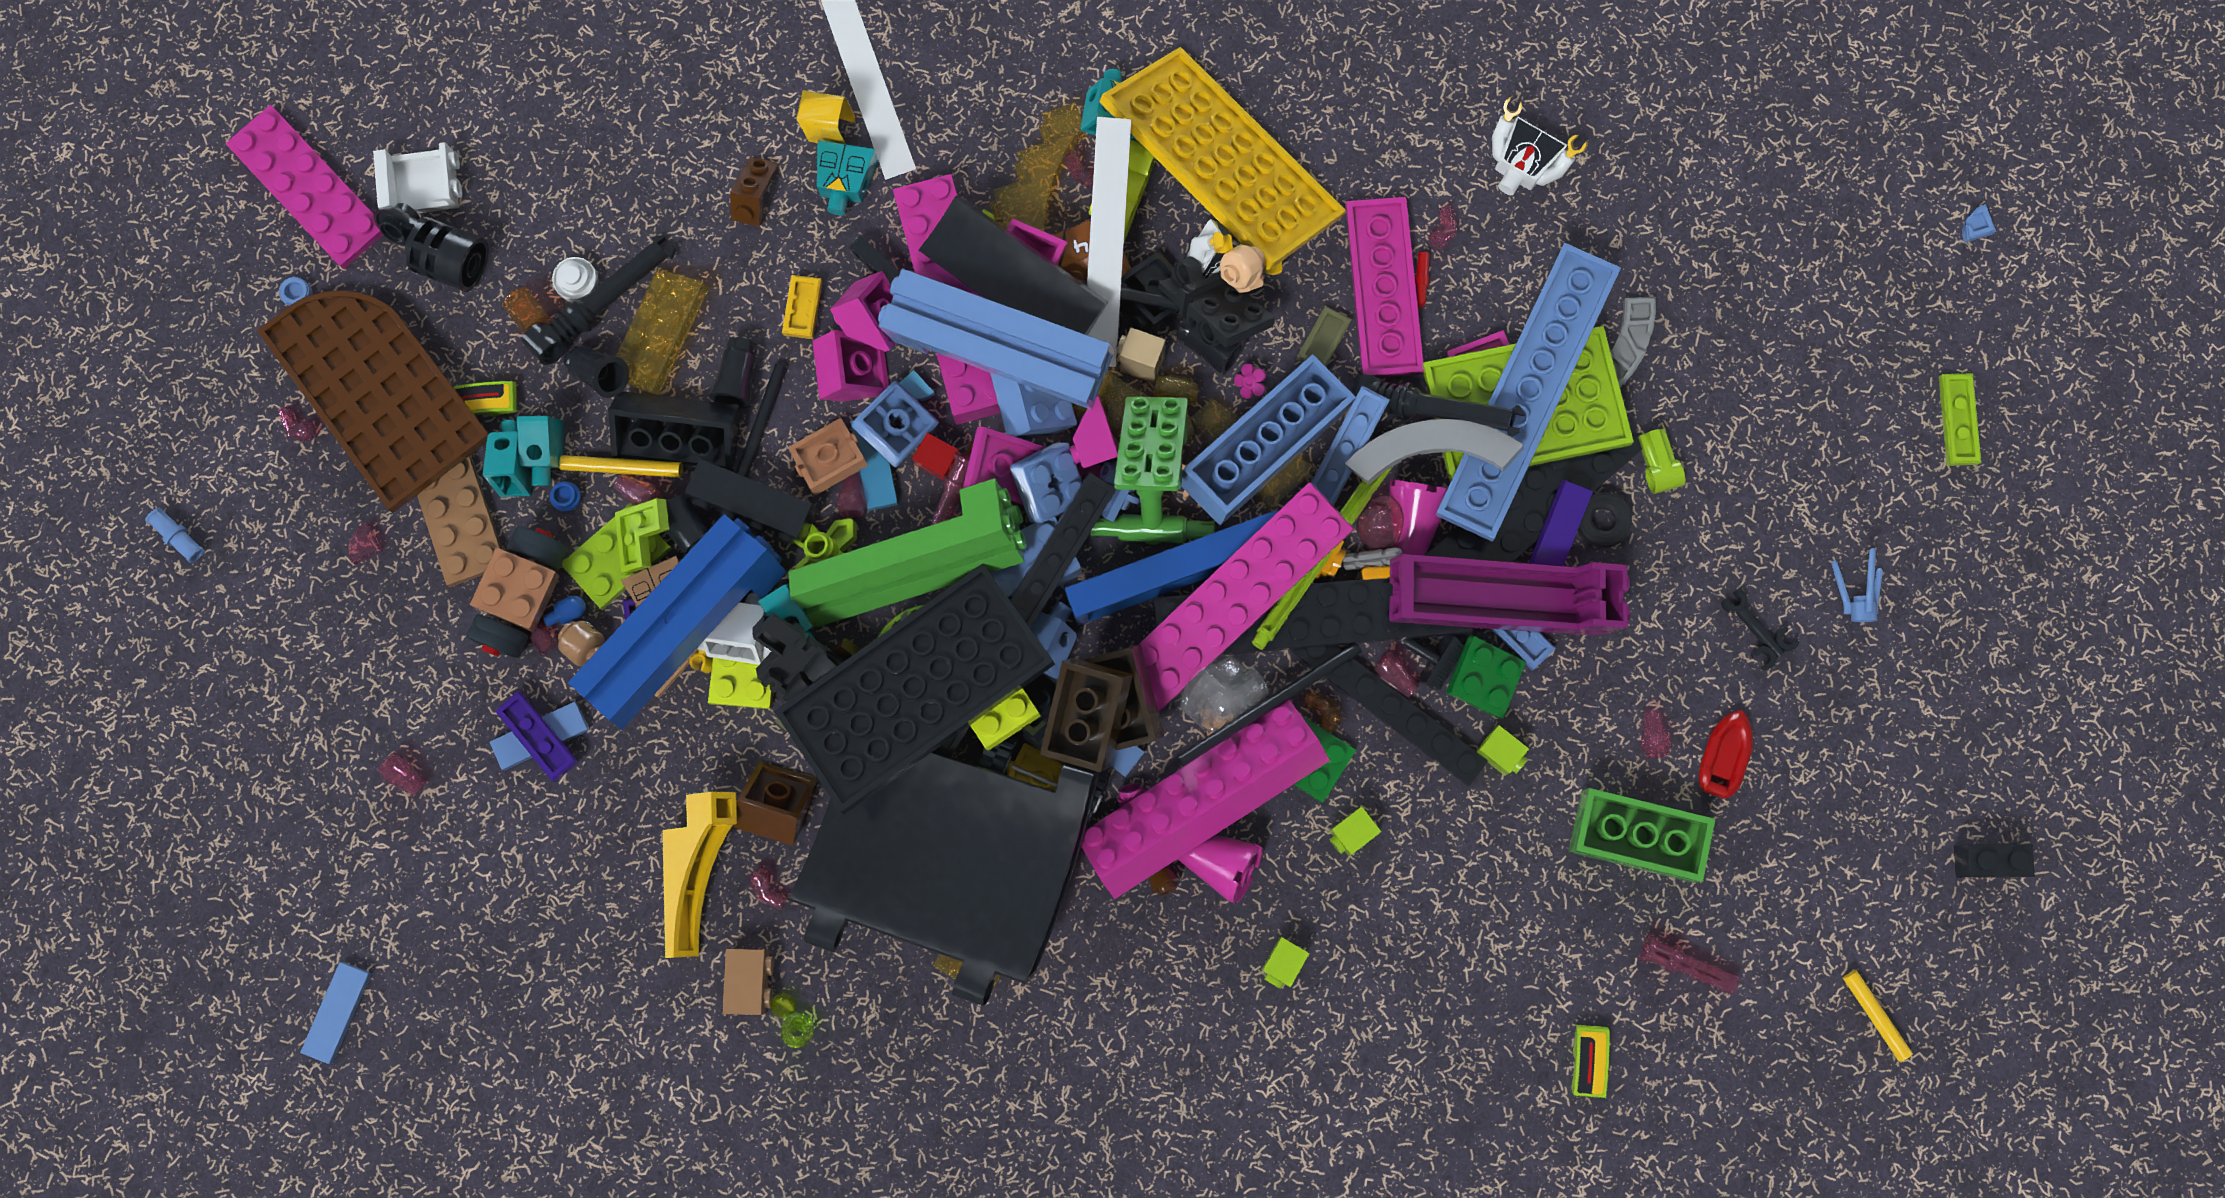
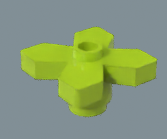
[794,519,857,569]

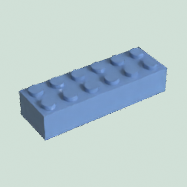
[1181,354,1356,526]

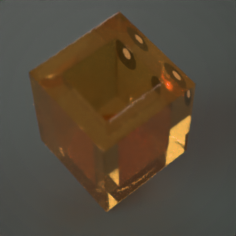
[501,286,551,334]

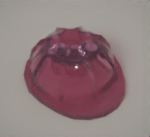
[1355,495,1404,550]

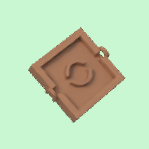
[788,418,868,496]

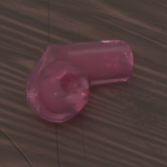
[277,406,317,442]
[749,867,787,911]

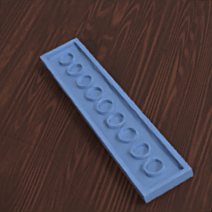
[1435,243,1621,542]

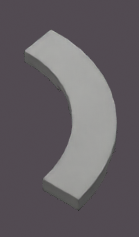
[1611,297,1656,388]
[1345,419,1524,485]

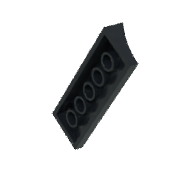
[918,195,1108,335]

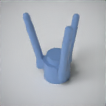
[1831,548,1883,622]

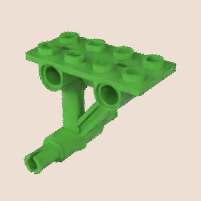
[1091,397,1215,545]

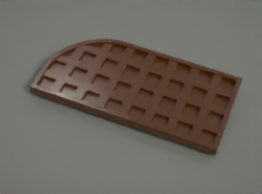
[256,291,489,513]

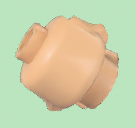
[1220,245,1265,293]

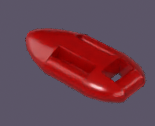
[1698,710,1753,799]

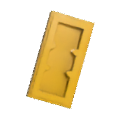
[782,275,822,339]

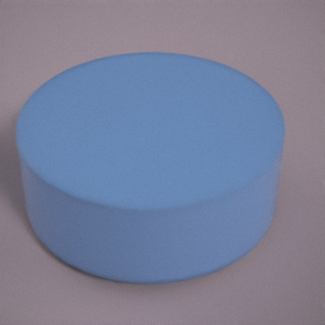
[279,277,313,306]

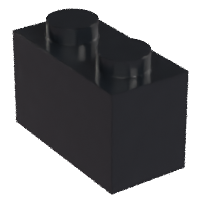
[1954,844,2035,878]

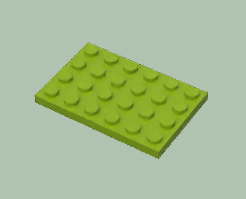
[1422,326,1634,482]

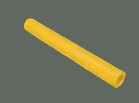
[559,455,683,478]

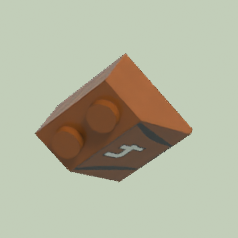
[1053,219,1131,280]

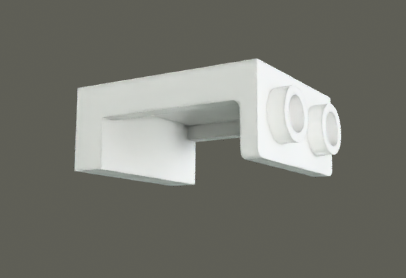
[373,142,462,213]

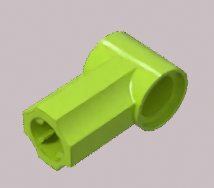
[1638,429,1686,494]

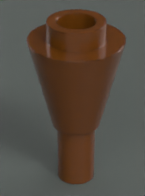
[1149,865,1180,896]

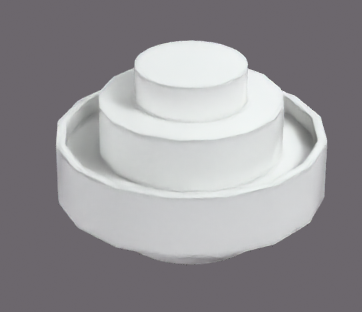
[552,257,599,302]

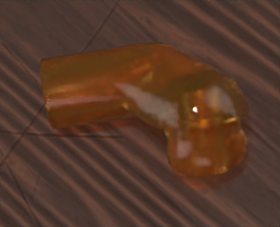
[1303,690,1342,732]

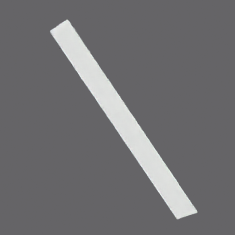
[821,0,916,180]
[1087,117,1131,367]

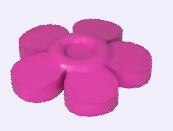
[1234,364,1266,399]

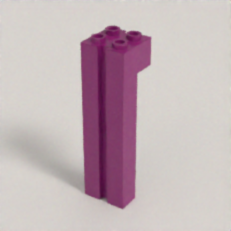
[1389,554,1630,636]

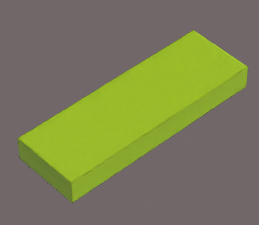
[1939,373,1981,466]

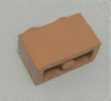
[722,949,774,1015]

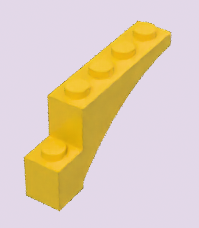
[663,792,737,958]

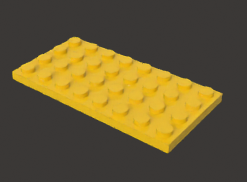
[1099,47,1346,271]

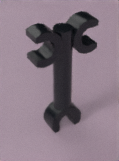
[1721,589,1800,671]

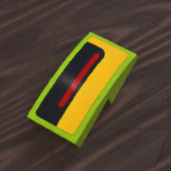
[454,381,517,416]
[1572,1025,1610,1098]

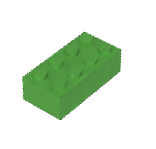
[1568,788,1716,883]

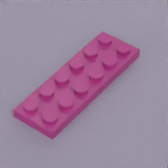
[225,104,383,269]
[1345,197,1423,378]

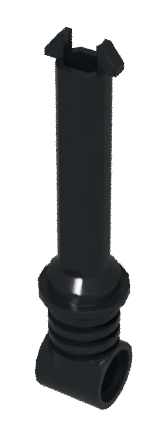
[522,235,676,365]
[1350,374,1526,437]

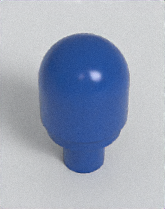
[542,595,586,627]

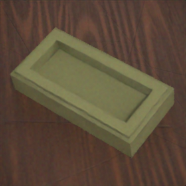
[1296,306,1352,367]

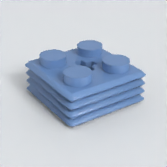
[852,381,939,467]
[1010,442,1082,523]

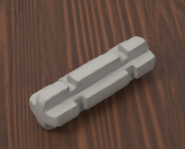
[1343,548,1403,571]

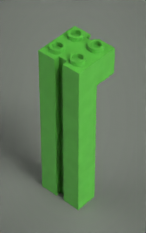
[788,478,1027,627]

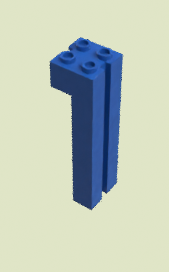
[1065,510,1278,627]
[568,514,787,730]

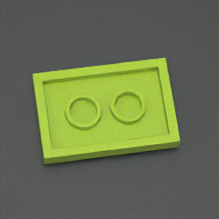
[562,503,672,610]

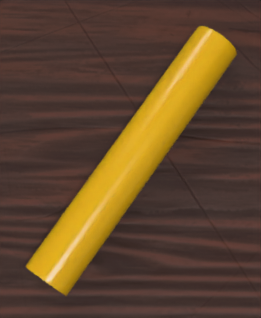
[1843,970,1913,1062]

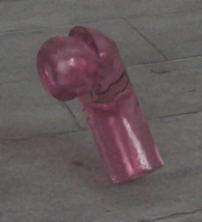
[1063,152,1094,189]
[1428,206,1457,249]

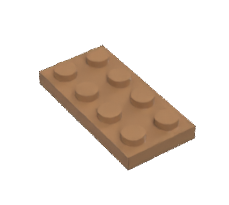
[417,455,503,587]

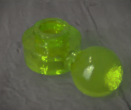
[770,993,814,1048]

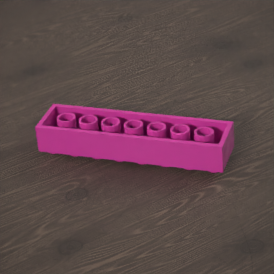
[893,174,1001,425]
[1081,700,1330,899]

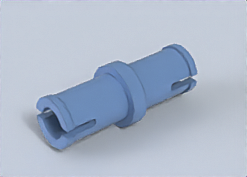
[145,507,205,563]

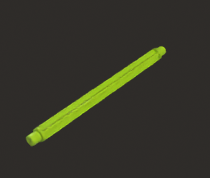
[1252,467,1393,650]

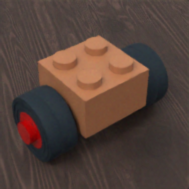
[466,526,568,658]

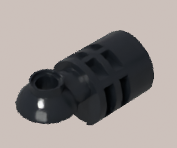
[373,203,489,292]

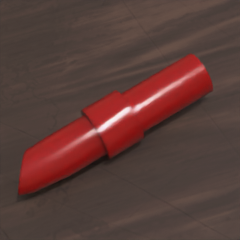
[1415,252,1430,310]

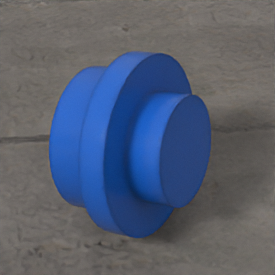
[550,481,581,512]

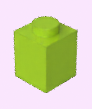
[1476,725,1529,776]
[1329,807,1381,856]
[1261,937,1310,989]

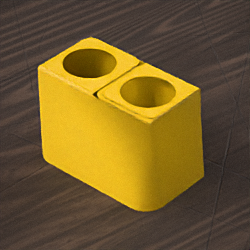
[797,90,855,144]

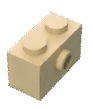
[1116,327,1166,384]

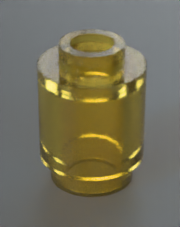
[1153,374,1199,409]

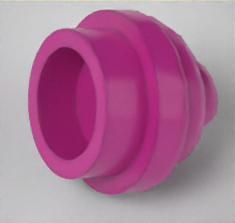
[1117,783,1147,807]

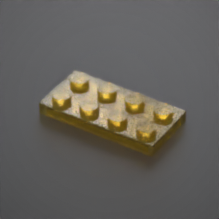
[616,268,709,395]

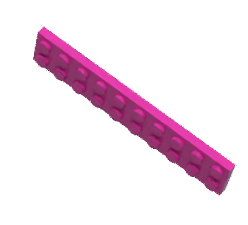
[1139,482,1354,713]

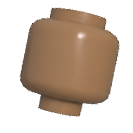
[558,620,605,667]

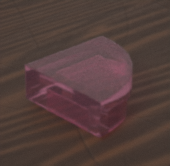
[349,522,383,565]

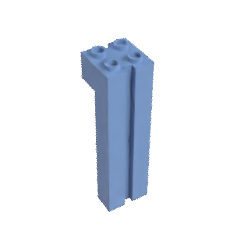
[878,269,1115,409]

